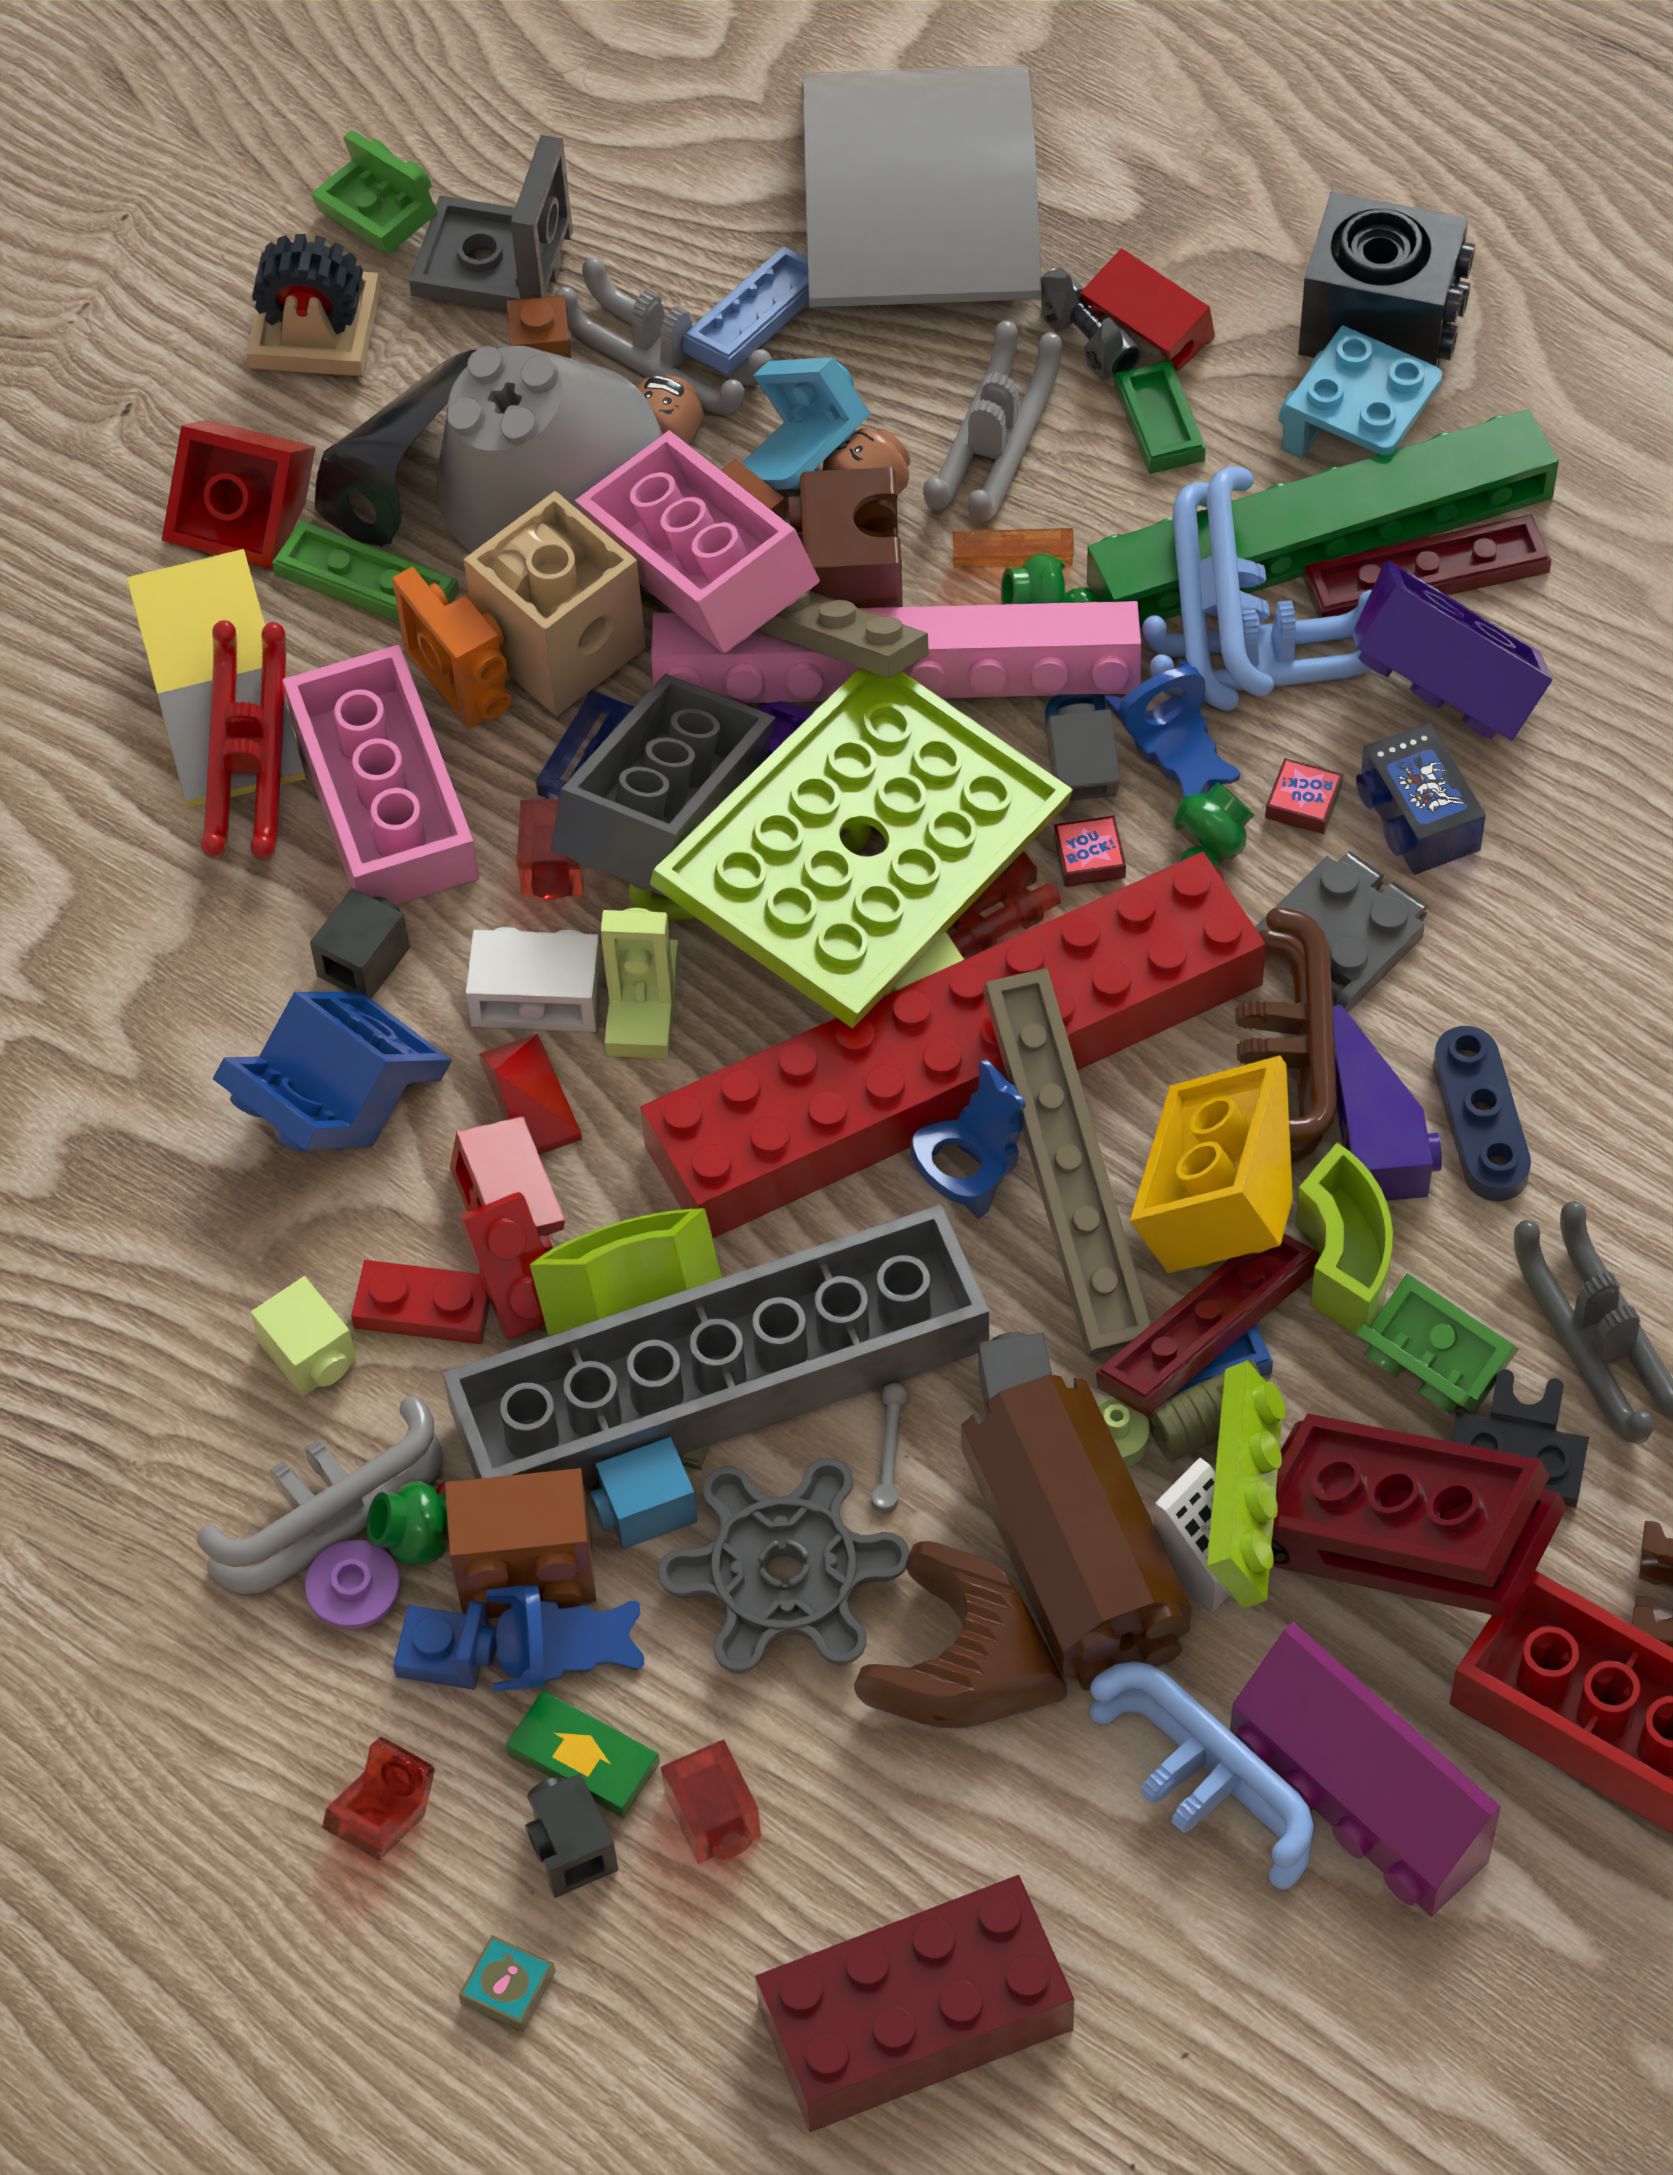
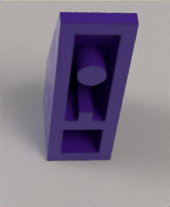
[1332,1005,1442,1201]

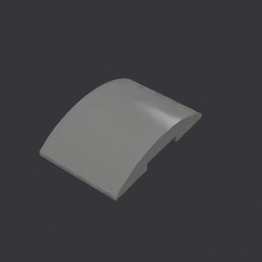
[803,65,1042,307]

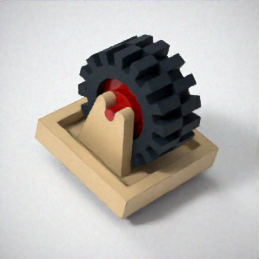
[246,234,381,377]

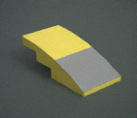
[126,549,306,808]

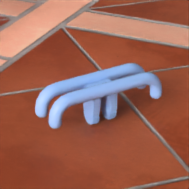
[1172,466,1274,711]
[1142,590,1372,696]
[1089,1661,1314,1890]

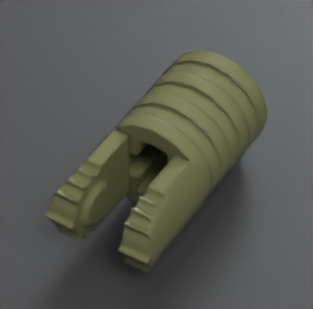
[1147,1359,1260,1462]

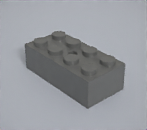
[550,673,776,895]

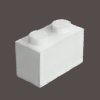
[466,927,603,1032]

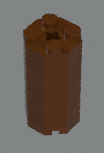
[961,1374,1192,1690]

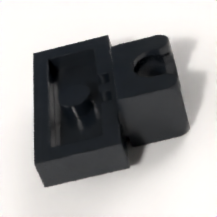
[1451,1369,1589,1508]

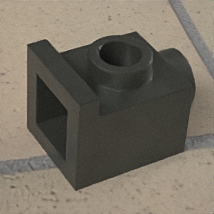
[525,1773,619,1898]

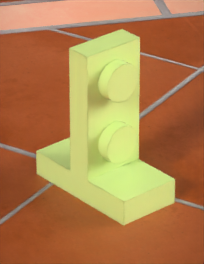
[601,908,680,1059]

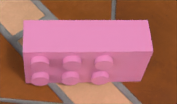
[575,430,820,654]
[282,644,479,905]

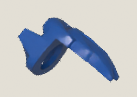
[1105,660,1240,798]
[911,1060,1026,1219]
[486,1585,644,1691]

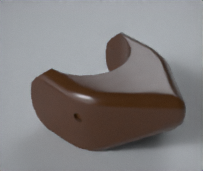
[854,1541,1067,1728]

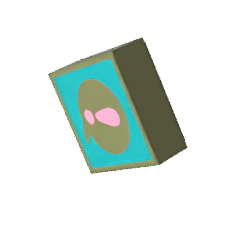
[459,1935,556,2032]

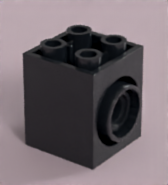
[1298,191,1475,368]

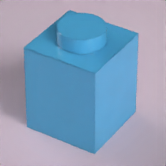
[589,1437,698,1549]

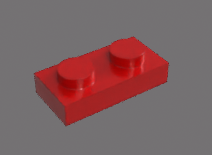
[459,1191,545,1340]
[351,1260,491,1344]

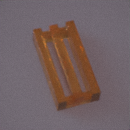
[953,528,1074,568]

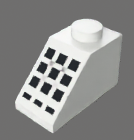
[1154,1458,1233,1612]

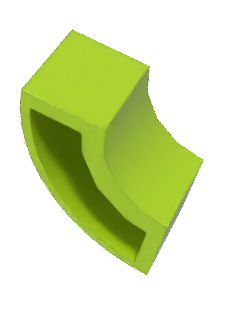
[1295,1142,1393,1340]
[530,1208,722,1336]

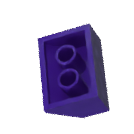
[1352,560,1553,741]

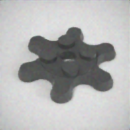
[657,1458,910,1674]

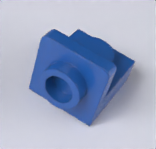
[393,1600,497,1690]

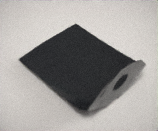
[315,349,477,547]

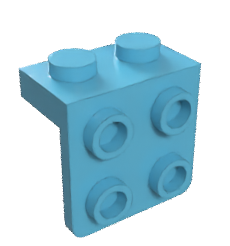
[1279,325,1442,458]
[742,357,871,491]

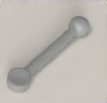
[871,1383,908,1513]

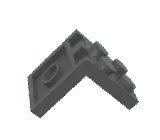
[409,135,573,312]

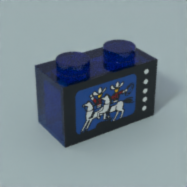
[1356,722,1486,875]

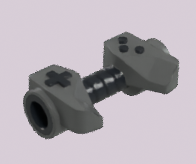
[1041,267,1142,381]

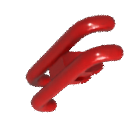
[200,620,286,861]

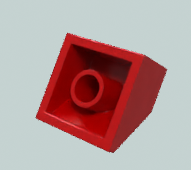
[161,420,316,569]

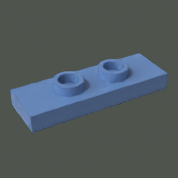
[682,246,809,375]

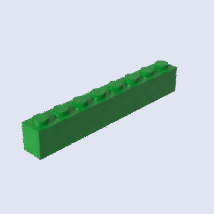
[1087,409,1559,627]

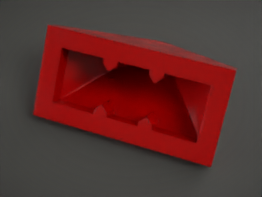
[478,1033,582,1155]

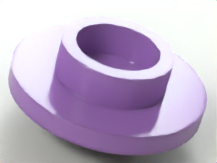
[305,1540,400,1630]

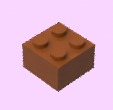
[445,1468,597,1618]

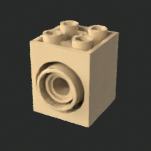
[464,491,646,717]

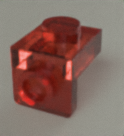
[322,1737,435,1861]

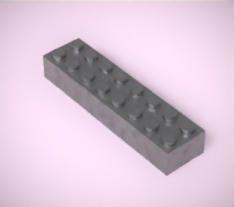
[442,1204,989,1489]

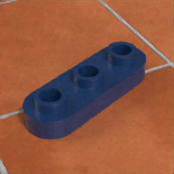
[1433,1026,1531,1201]

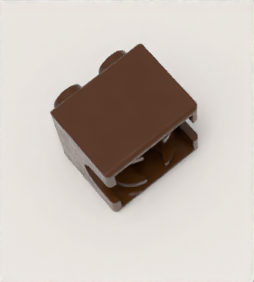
[788,467,903,608]

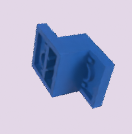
[212,992,452,1153]

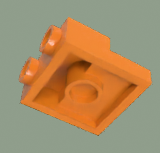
[392,566,512,730]

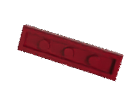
[1303,514,1551,618]
[1096,1233,1319,1417]

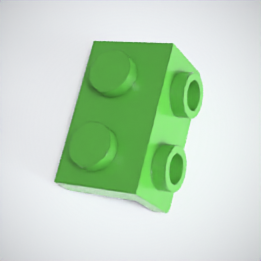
[311,130,437,255]
[1355,1273,1519,1414]

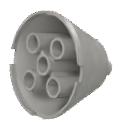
[436,346,662,554]

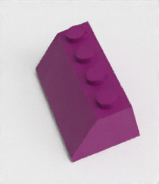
[1230,1621,1501,1917]

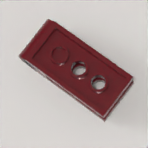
[1271,1413,1567,1619]

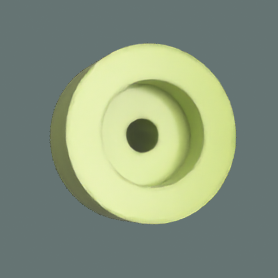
[1097,1398,1150,1468]

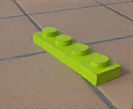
[1206,1360,1286,1609]

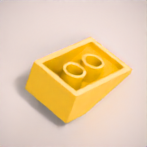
[1129,1056,1293,1274]

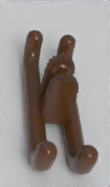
[1235,907,1337,1163]

